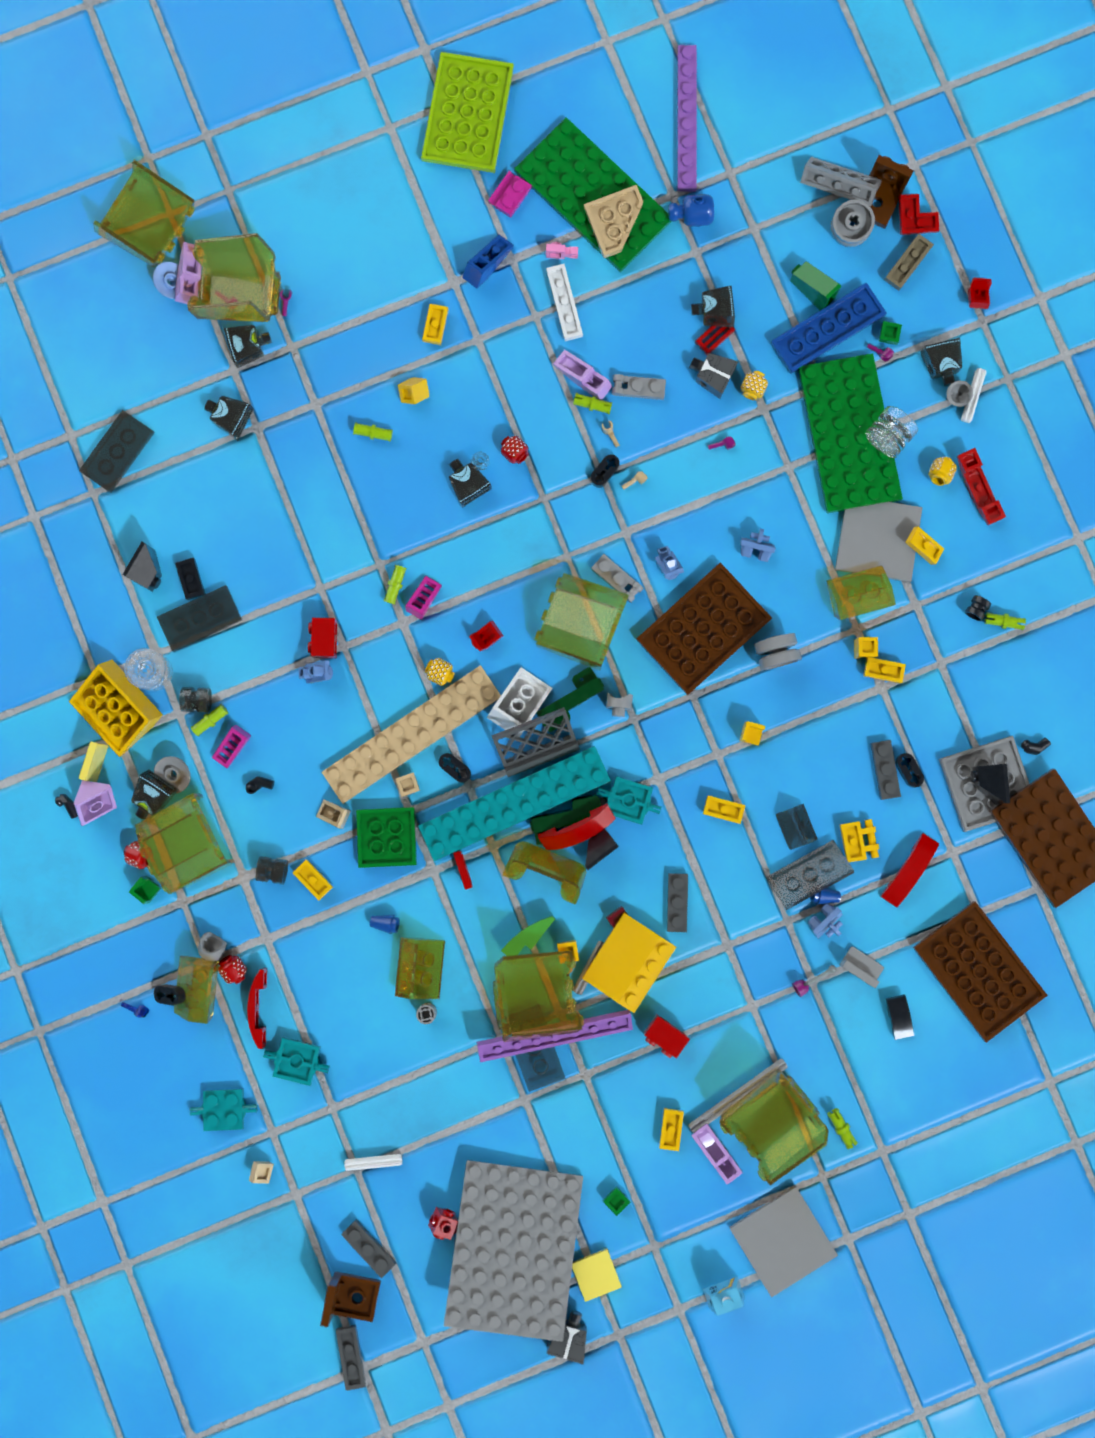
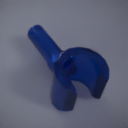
[121,1002,149,1018]

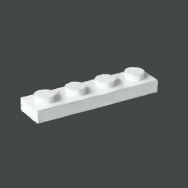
[546,264,583,341]

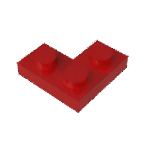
[899,194,939,235]

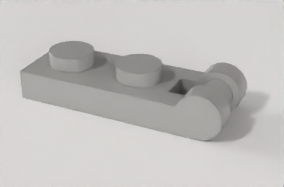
[612,374,666,400]
[591,554,644,603]

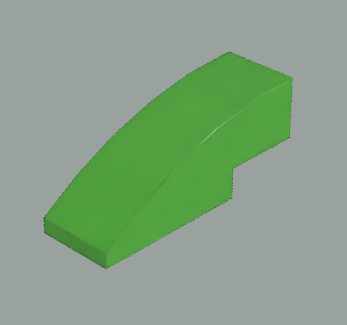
[501,916,555,960]

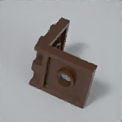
[869,155,914,229]
[320,1271,381,1327]

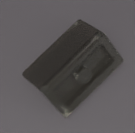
[776,804,817,850]

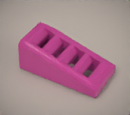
[406,576,442,620]
[211,725,251,768]

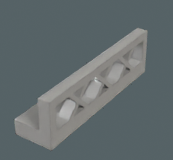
[800,157,882,206]

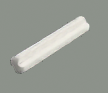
[961,368,986,423]
[344,1154,403,1171]

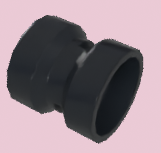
[965,595,991,621]

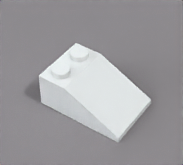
[487,667,553,737]

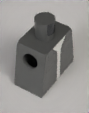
[689,353,738,399]
[547,1310,587,1364]

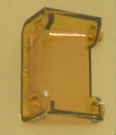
[502,841,587,905]

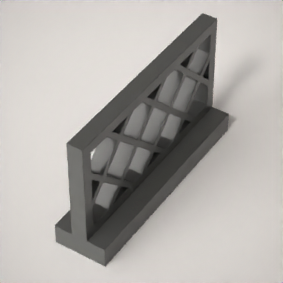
[492,708,580,777]

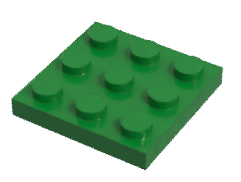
[356,807,417,868]

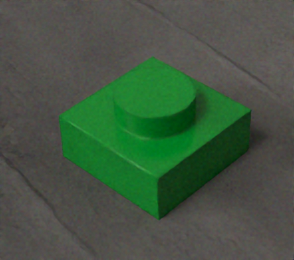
[879,321,902,345]
[603,1186,631,1216]

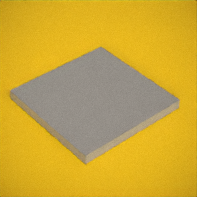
[835,502,922,582]
[939,736,1029,832]
[729,1186,838,1298]

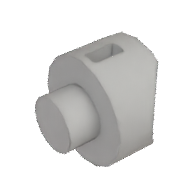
[947,381,973,407]
[606,693,633,717]
[198,932,227,961]

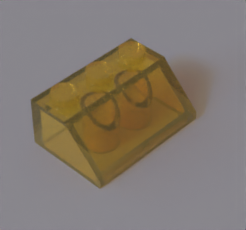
[826,565,896,620]
[395,937,445,999]
[174,956,219,1024]

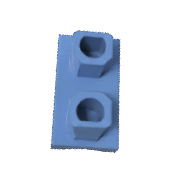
[740,528,776,562]
[655,546,684,580]
[299,660,333,684]
[808,903,843,939]

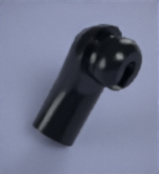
[1021,737,1051,755]
[245,776,275,794]
[55,794,78,819]

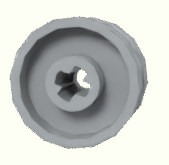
[831,200,875,247]
[754,633,802,671]

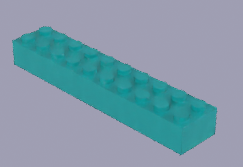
[418,746,611,861]

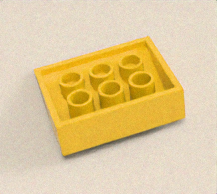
[69,660,163,757]
[582,913,676,1013]

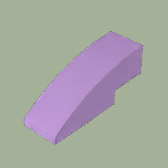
[175,242,202,306]
[553,349,612,400]
[691,1124,743,1185]

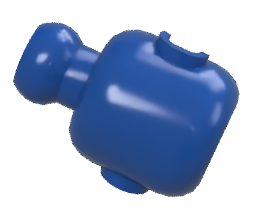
[668,194,714,227]

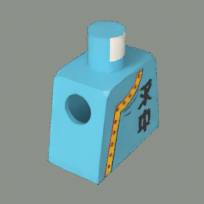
[703,1276,745,1316]

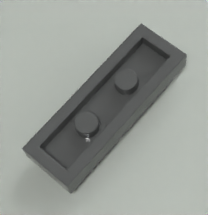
[870,740,901,800]
[667,873,688,932]
[341,1219,397,1278]
[336,1325,366,1391]

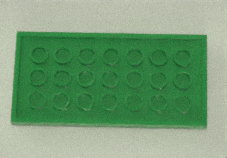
[514,117,672,273]
[798,353,903,514]

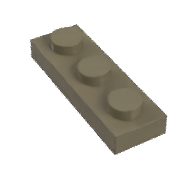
[884,234,934,291]

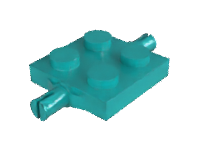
[597,776,662,825]
[263,1037,330,1086]
[190,1089,258,1131]

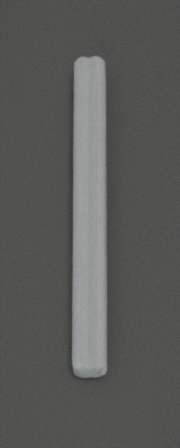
[689,1059,788,1133]

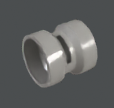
[416,1003,437,1024]

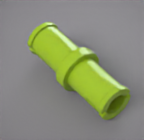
[573,393,612,414]
[353,422,393,442]
[383,565,407,605]
[984,612,1026,630]
[191,704,229,737]
[827,1108,858,1149]

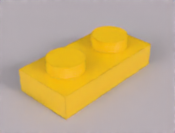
[422,304,449,345]
[905,526,944,565]
[863,657,906,684]
[703,795,745,824]
[292,859,333,901]
[659,1108,684,1151]

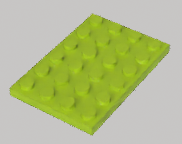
[421,52,514,173]

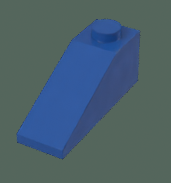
[462,234,514,289]

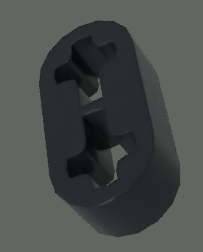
[591,454,620,488]
[439,753,471,783]
[896,753,924,788]
[154,984,186,1006]

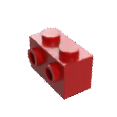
[308,618,338,658]
[644,1014,690,1059]

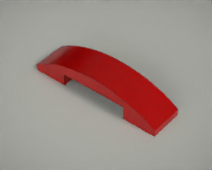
[957,448,1006,525]
[538,804,616,850]
[880,833,939,908]
[247,968,267,1049]

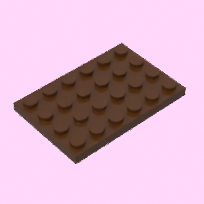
[636,562,772,696]
[989,768,1095,908]
[913,901,1048,1043]

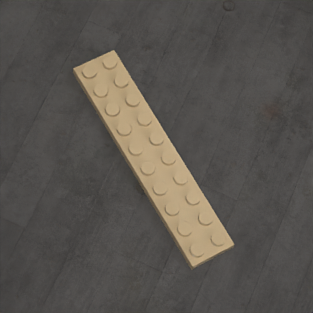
[322,665,501,804]

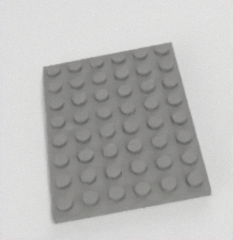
[444,1160,583,1342]

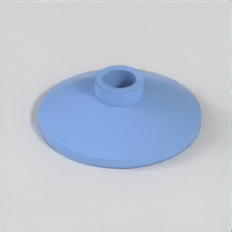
[153,262,179,299]

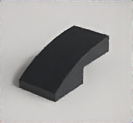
[886,994,914,1040]

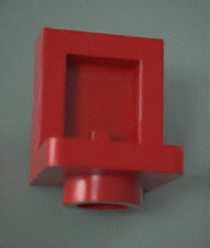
[968,277,992,309]
[469,621,503,651]

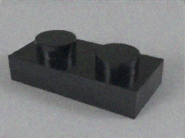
[175,558,206,600]

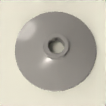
[154,756,191,794]

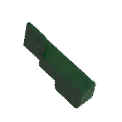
[536,667,604,733]
[530,794,602,845]

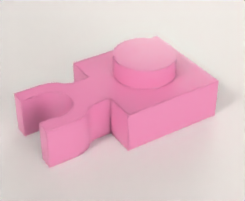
[546,242,578,259]

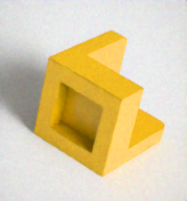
[398,377,430,404]
[854,637,878,659]
[739,721,765,746]
[557,940,579,963]

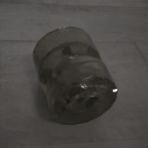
[179,687,212,713]
[256,856,288,885]

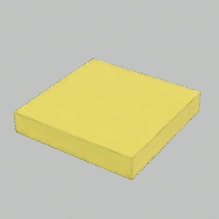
[79,742,108,782]
[572,1248,622,1302]

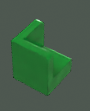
[129,876,161,904]

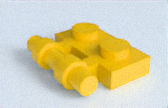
[840,819,879,863]

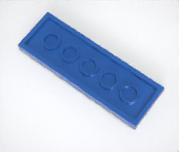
[771,282,887,374]

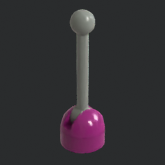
[792,965,836,997]

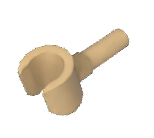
[602,420,620,447]
[622,471,648,490]

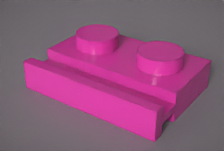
[488,171,532,218]

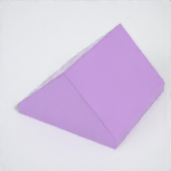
[74,780,117,826]

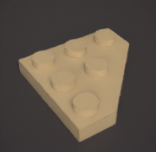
[584,185,643,258]

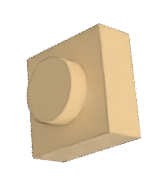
[396,772,420,797]
[249,1161,274,1183]

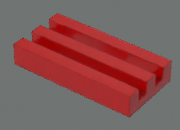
[695,316,735,355]
[453,851,473,890]

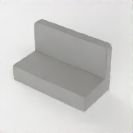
[839,946,884,988]

